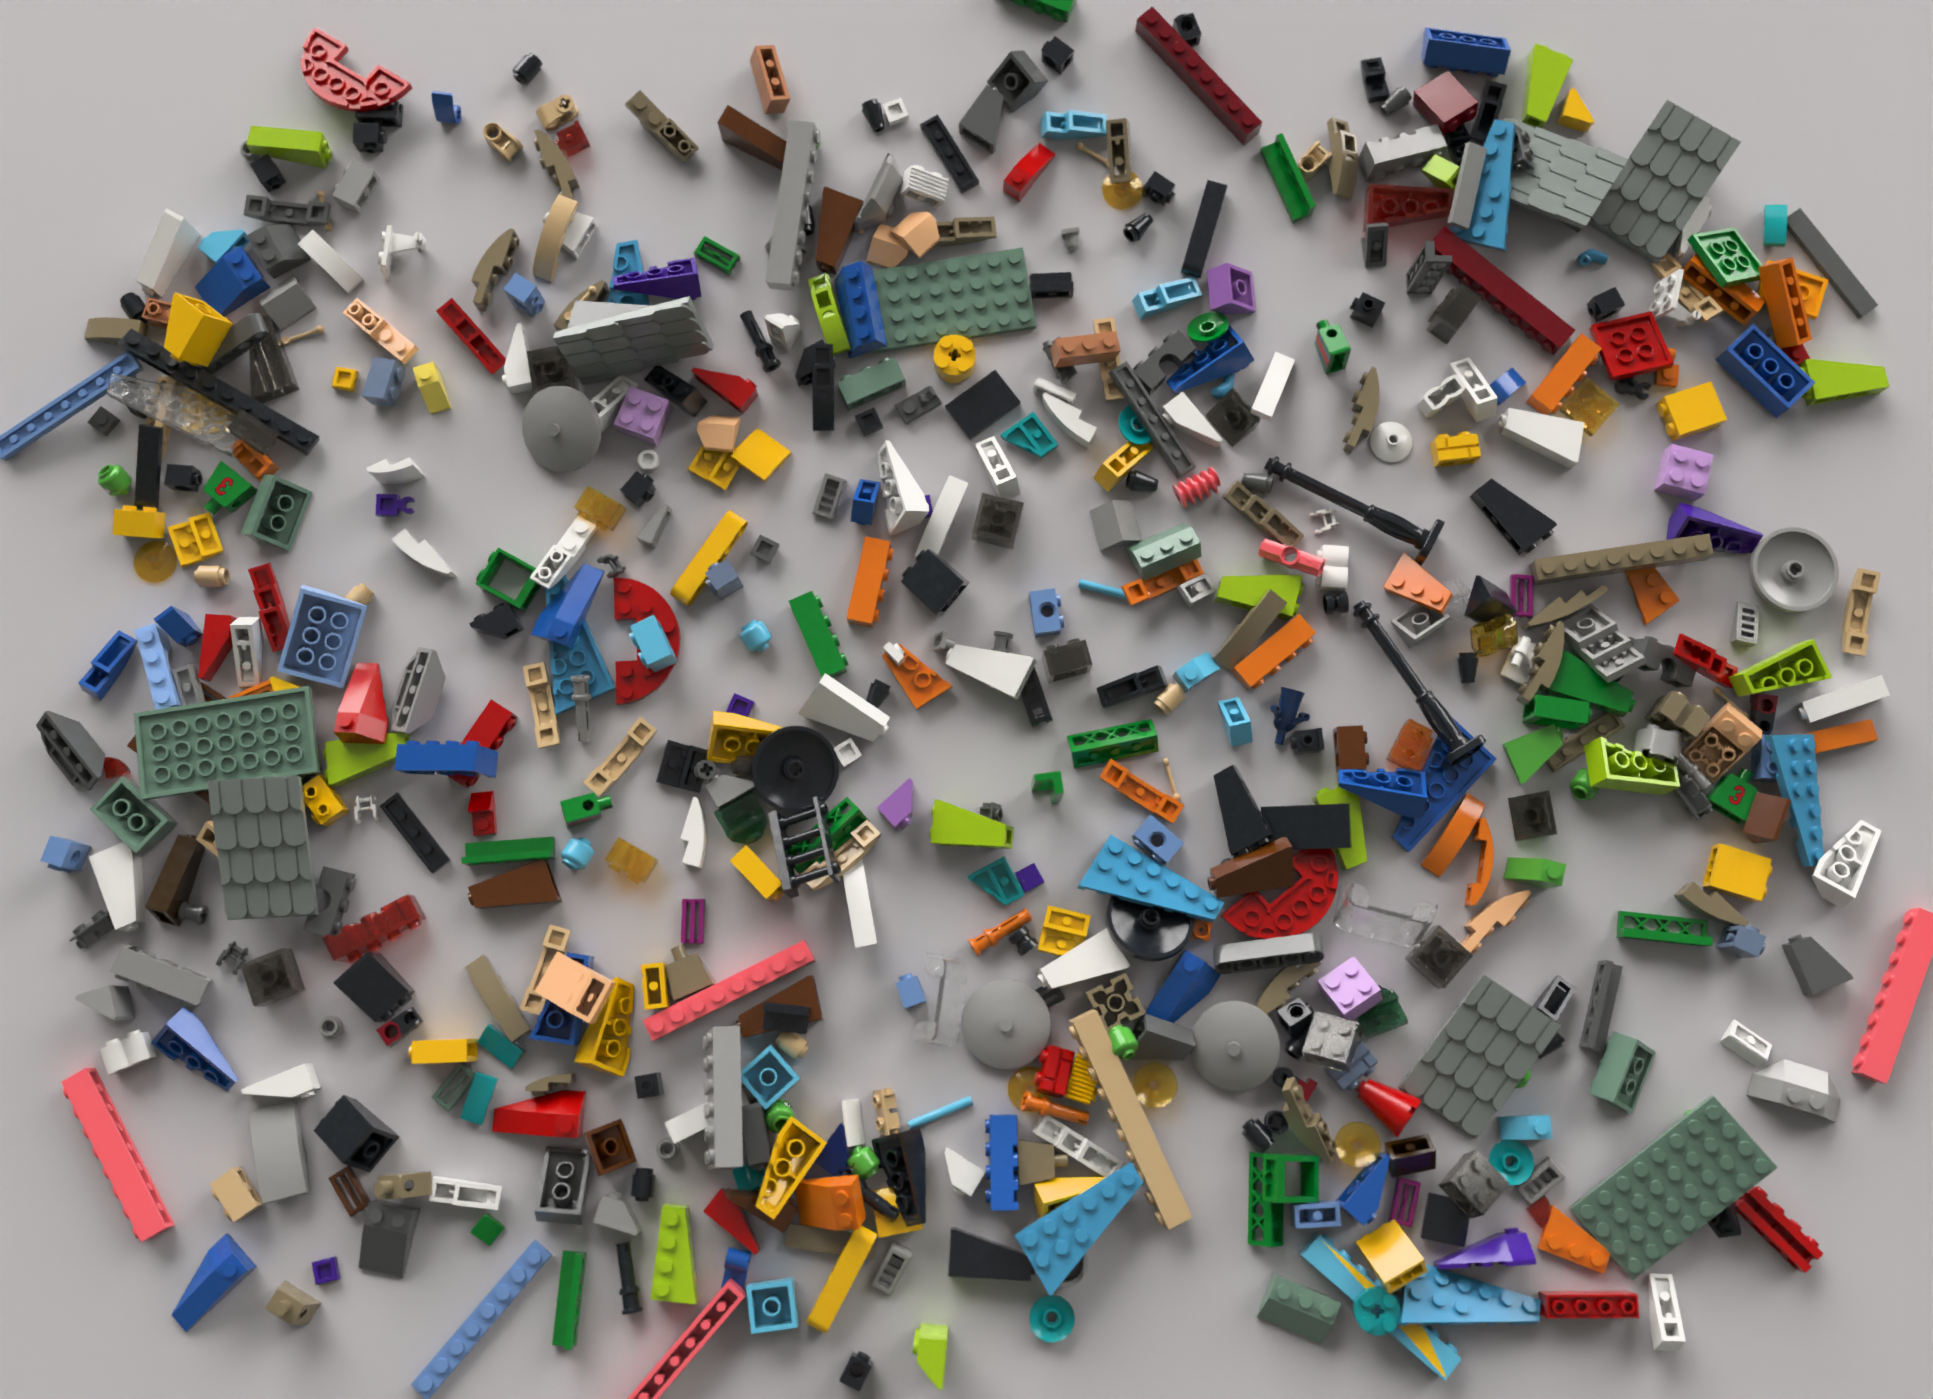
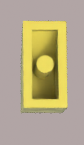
[413,362,451,414]

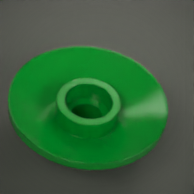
[1187,312,1229,343]

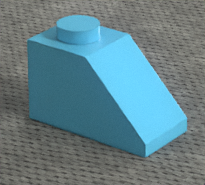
[198,229,250,264]
[1173,651,1220,693]
[1218,697,1253,747]
[1498,1114,1552,1140]

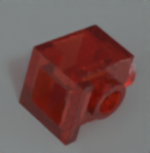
[555,120,590,157]

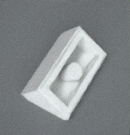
[1033,378,1077,406]
[1720,1020,1772,1067]
[841,1099,865,1147]

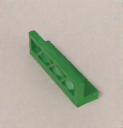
[1260,133,1316,223]
[1067,719,1159,769]
[1031,771,1064,804]
[790,797,869,875]
[461,836,555,866]
[1617,911,1713,947]
[1248,1152,1284,1247]
[552,1250,587,1350]

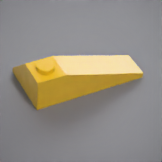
[707,711,782,764]
[574,977,634,1077]
[755,1116,827,1220]
[1034,1177,1105,1219]

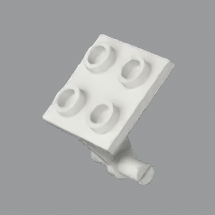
[378,225,426,280]
[1650,269,1701,328]
[1500,636,1541,693]

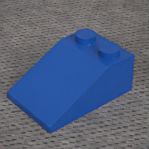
[195,245,271,317]
[1336,1151,1390,1226]

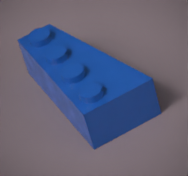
[395,741,498,778]
[529,952,594,1045]
[985,1114,1019,1210]

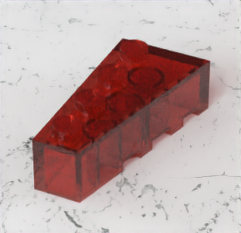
[1363,184,1454,232]
[322,894,426,964]

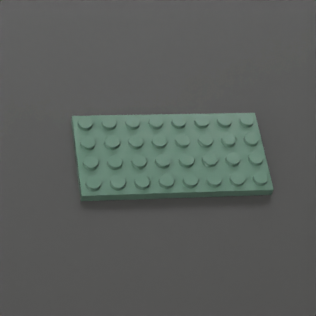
[871,247,1037,354]
[134,686,320,800]
[1570,1095,1778,1280]

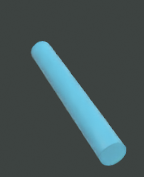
[1078,579,1127,600]
[908,1096,973,1130]

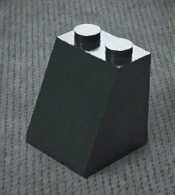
[901,549,970,615]
[333,951,415,1022]
[313,1095,399,1173]

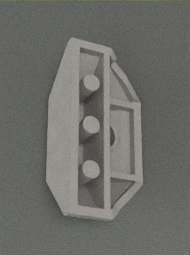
[855,151,903,232]
[392,647,446,734]
[1747,1059,1841,1122]

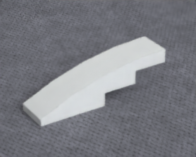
[1250,352,1295,421]
[915,475,969,557]
[843,858,878,948]
[1032,1115,1123,1177]

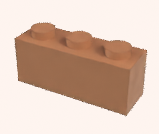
[749,45,790,114]
[1050,331,1121,368]

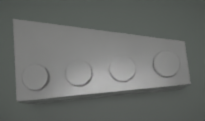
[1358,124,1447,182]

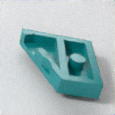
[1000,411,1058,458]
[967,856,1025,906]

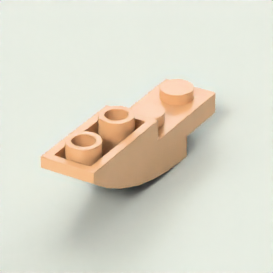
[343,298,419,365]
[1457,890,1532,955]

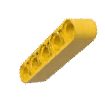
[670,510,748,607]
[805,1225,877,1334]

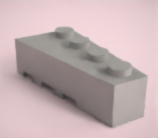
[110,944,212,1007]

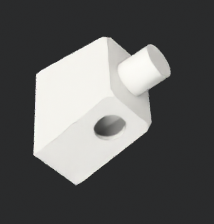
[543,212,597,259]

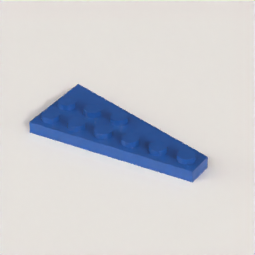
[1391,717,1497,853]

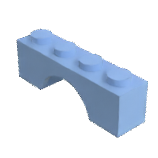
[135,623,181,710]

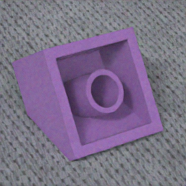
[1207,263,1256,315]
[877,778,914,831]

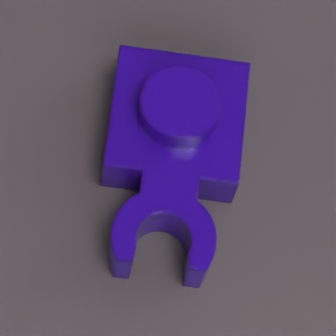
[375,494,415,517]

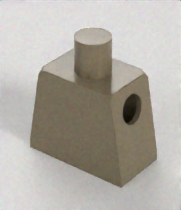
[666,944,716,1001]
[1017,1140,1068,1185]
[373,1171,432,1199]
[265,1280,321,1326]

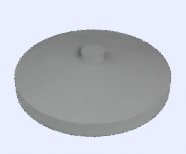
[522,386,601,472]
[1749,527,1839,613]
[962,979,1051,1069]
[1191,1001,1280,1091]

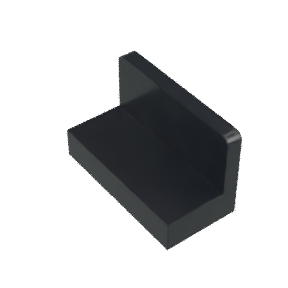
[1030,272,1074,299]
[762,1002,810,1034]

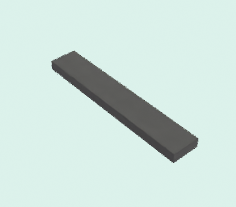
[1787,208,1878,319]
[1108,361,1196,479]

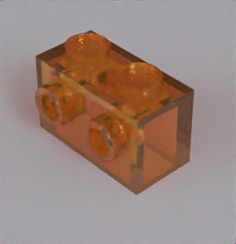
[1386,719,1433,769]

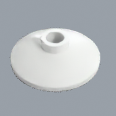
[1370,422,1412,463]

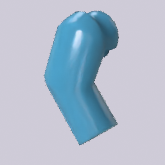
[1577,249,1609,266]
[1211,374,1235,399]

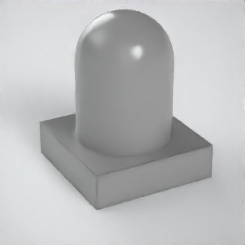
[1061,227,1080,251]
[932,631,957,652]

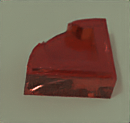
[103,757,131,779]
[1526,1195,1550,1228]

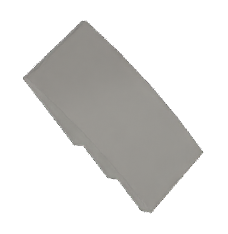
[1555,604,1646,683]
[250,1100,309,1205]

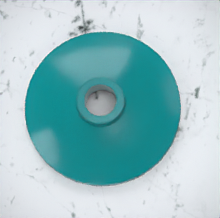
[1118,405,1152,445]
[1488,1139,1534,1185]
[1029,1295,1075,1342]

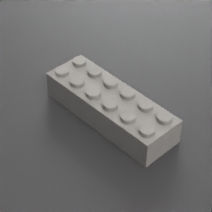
[703,1026,743,1170]

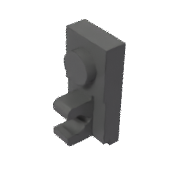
[895,386,942,425]

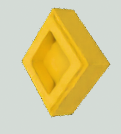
[332,367,359,392]

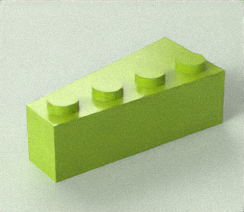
[1728,639,1832,697]
[1584,737,1680,795]
[650,1203,700,1304]

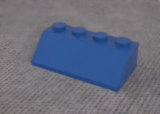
[1421,27,1511,77]
[834,261,887,359]
[1715,324,1815,418]

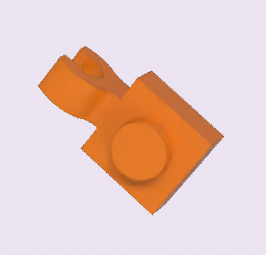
[1654,348,1679,388]

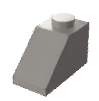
[705,774,756,810]
[593,1191,641,1236]

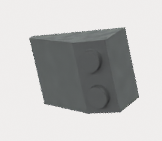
[534,1146,591,1225]
[358,1199,421,1277]

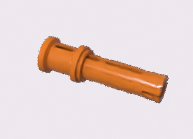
[968,908,1033,957]
[1021,1091,1089,1126]

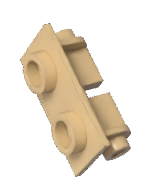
[872,1088,900,1135]

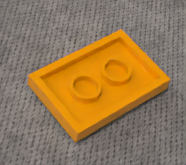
[1756,260,1828,320]

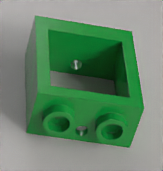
[476,548,541,613]
[1522,695,1592,730]
[1262,1154,1319,1203]

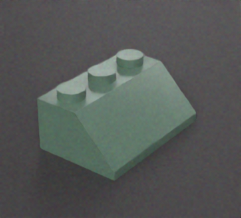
[240,475,312,551]
[1125,523,1202,582]
[90,777,178,854]
[1589,1031,1656,1114]
[1257,1273,1341,1344]

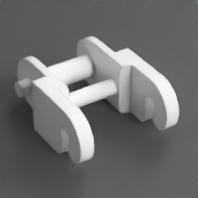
[1309,509,1340,534]
[354,794,379,824]

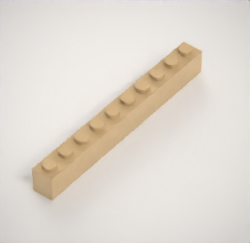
[1068,1009,1193,1230]

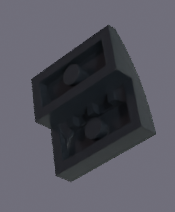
[656,740,708,793]
[1420,1192,1472,1247]

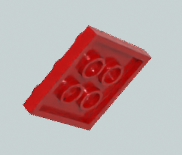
[1589,311,1674,381]

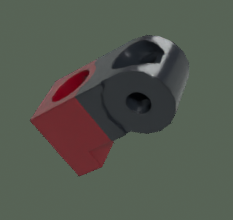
[1749,693,1778,735]
[376,1007,423,1047]
[1272,1067,1318,1102]

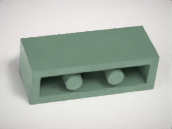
[837,357,906,411]

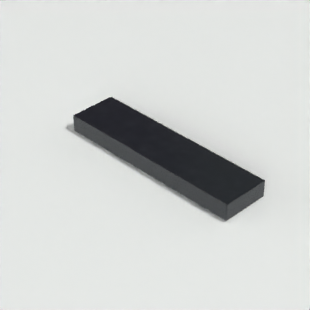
[920,114,979,194]
[134,424,163,512]
[380,792,451,874]

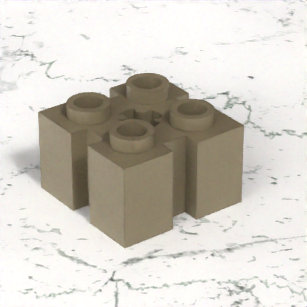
[1645,691,1711,743]
[1084,973,1146,1032]

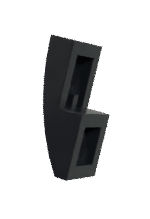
[1360,57,1390,103]

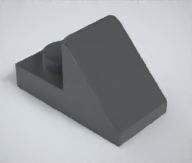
[1361,222,1389,267]

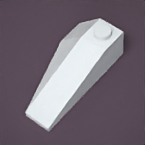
[878,441,929,535]
[1812,820,1881,908]

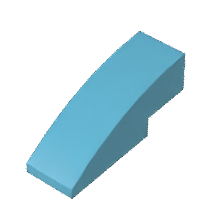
[1040,110,1107,139]
[1132,277,1202,319]

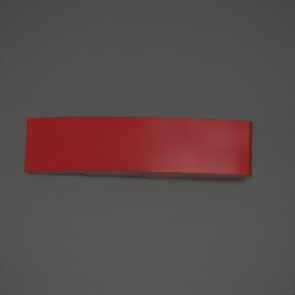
[436,298,506,375]
[248,562,290,652]
[1673,634,1738,688]

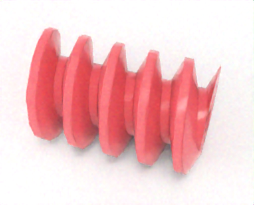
[1172,467,1221,508]

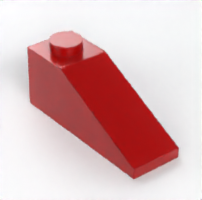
[1003,143,1056,202]
[691,368,758,414]
[198,614,237,682]
[703,1188,761,1255]

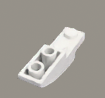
[530,515,597,590]

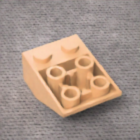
[1682,702,1762,783]
[535,951,616,1023]

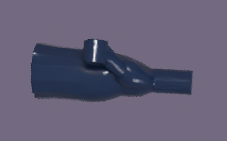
[1270,687,1310,745]

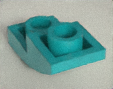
[1763,205,1787,247]
[460,1072,498,1125]

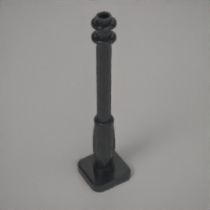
[1264,456,1445,566]
[1353,600,1487,771]

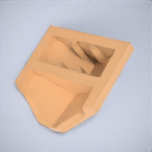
[891,212,940,259]
[866,223,910,268]
[697,415,741,452]

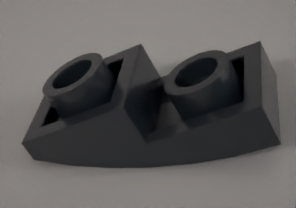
[1444,123,1470,166]

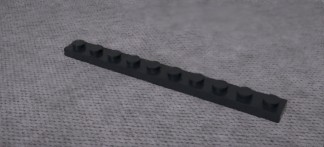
[118,328,319,455]

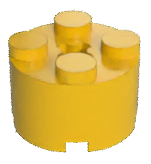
[934,335,976,383]

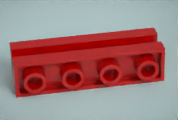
[448,699,517,789]
[1734,1186,1824,1273]
[1538,1291,1639,1319]

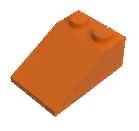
[795,1175,866,1231]

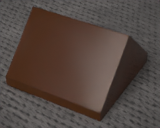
[1742,792,1792,844]
[583,1119,637,1176]

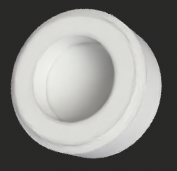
[637,449,660,472]

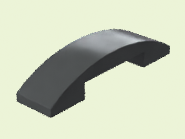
[243,195,331,226]

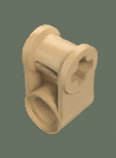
[536,95,578,132]
[483,122,524,163]
[1297,141,1333,182]

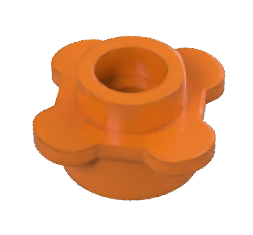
[1190,918,1212,942]

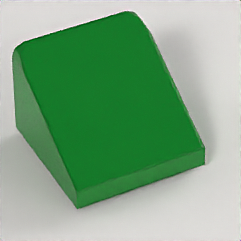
[470,1213,505,1246]

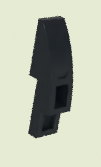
[811,344,834,431]

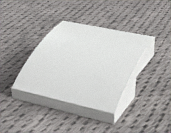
[367,457,425,484]

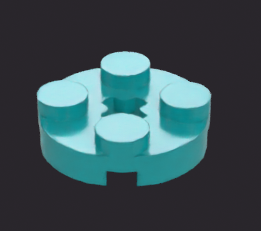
[1353,1287,1401,1336]

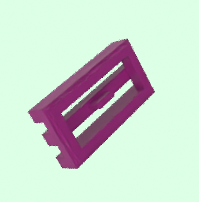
[1510,574,1533,619]
[681,899,705,944]
[1388,1176,1421,1228]

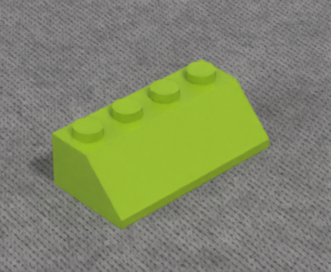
[913,1323,948,1390]

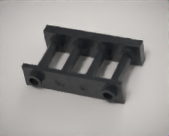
[768,796,841,898]

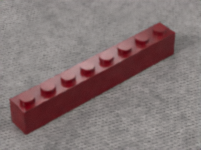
[1135,6,1263,146]
[1431,226,1576,355]

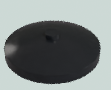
[751,726,839,813]
[1106,895,1195,962]

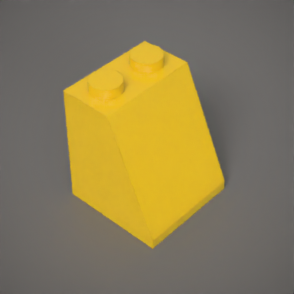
[164,292,232,367]

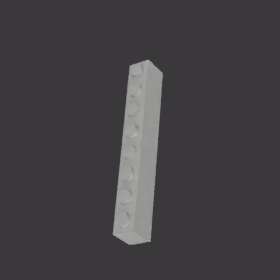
[766,120,820,291]

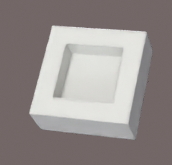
[882,98,909,126]
[883,642,905,666]
[834,737,863,768]

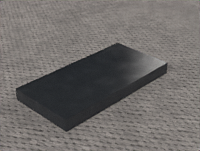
[1261,803,1352,850]

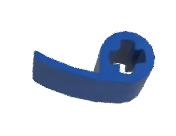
[431,91,462,124]
[1489,368,1526,406]
[721,1247,751,1289]

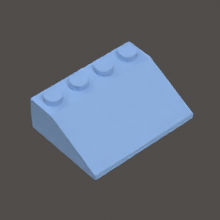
[277,585,367,688]

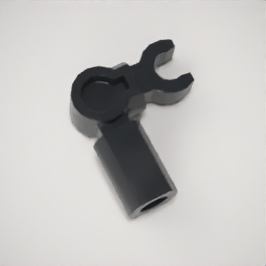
[1614,376,1652,400]

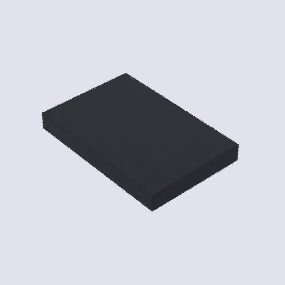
[945,370,1021,440]

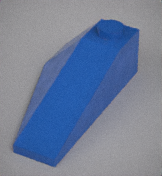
[171,1233,257,1332]

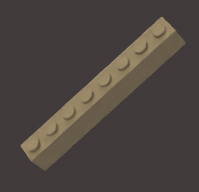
[1530,533,1714,585]

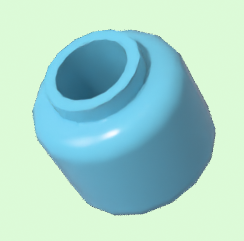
[740,619,772,652]
[561,837,594,871]

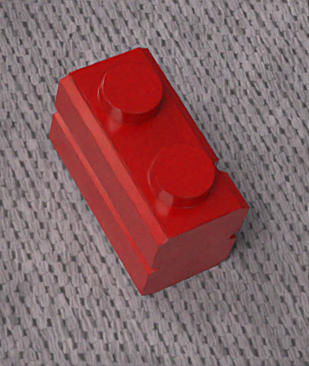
[1034,1045,1075,1099]

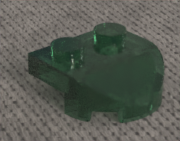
[714,790,767,845]
[1356,985,1408,1039]

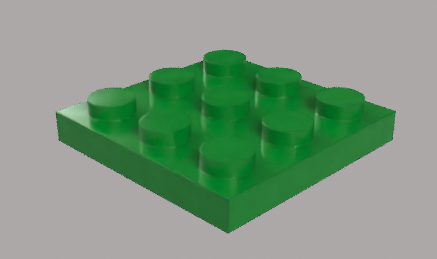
[1687,227,1762,288]

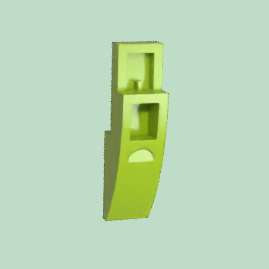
[808,273,851,356]

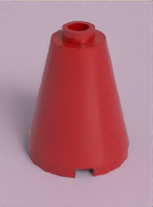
[1356,1079,1422,1138]

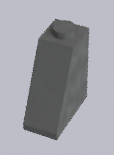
[959,85,1004,154]
[1782,934,1854,995]
[1131,1014,1196,1060]
[742,1102,772,1172]

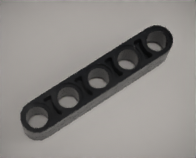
[1180,180,1227,278]

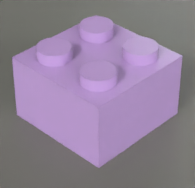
[614,386,673,446]
[1654,444,1713,501]
[1317,956,1383,1025]

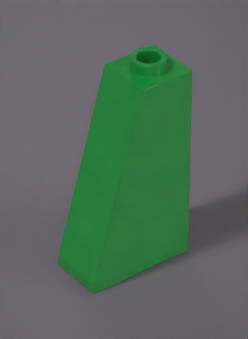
[1546,650,1635,717]

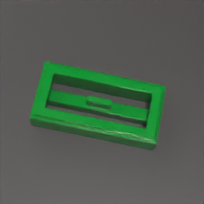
[694,236,740,275]

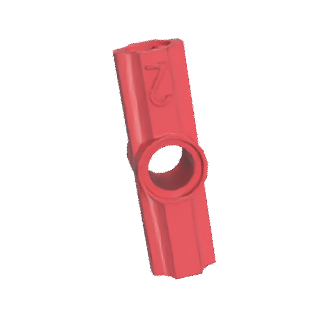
[1258,539,1326,577]

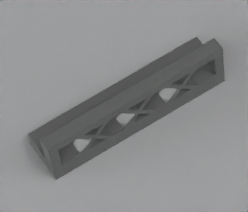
[1406,241,1452,294]
[1579,960,1623,1053]

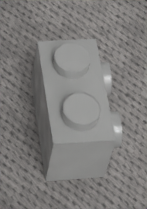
[332,160,380,214]

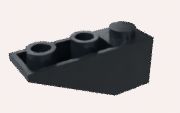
[644,365,708,417]

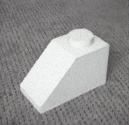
[944,1147,985,1197]

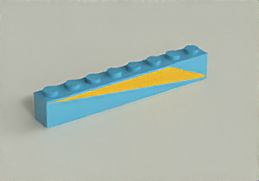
[1299,1232,1462,1381]

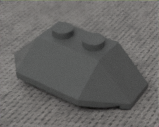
[36,711,105,791]

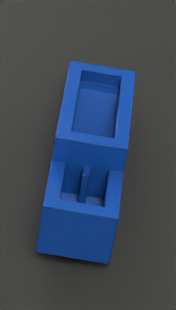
[78,630,138,701]

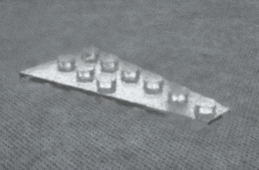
[107,373,242,457]

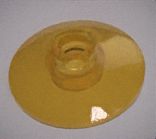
[1102,171,1143,209]
[134,541,177,583]
[1133,1063,1178,1108]
[1008,1067,1051,1112]
[1335,1122,1381,1168]

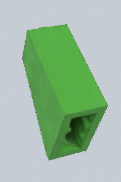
[1503,724,1564,785]
[1503,857,1566,890]

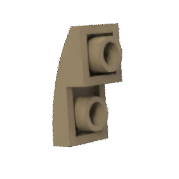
[525,1073,576,1096]

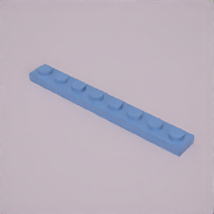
[0,352,144,461]
[411,1240,553,1399]

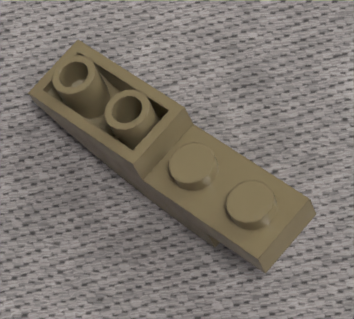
[625,90,699,163]
[1327,117,1358,201]
[533,129,579,200]
[471,228,520,311]
[1342,367,1379,453]
[1516,621,1564,705]
[1254,962,1321,1017]
[1282,1077,1337,1164]

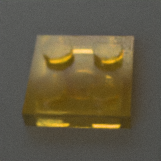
[1558,377,1620,437]

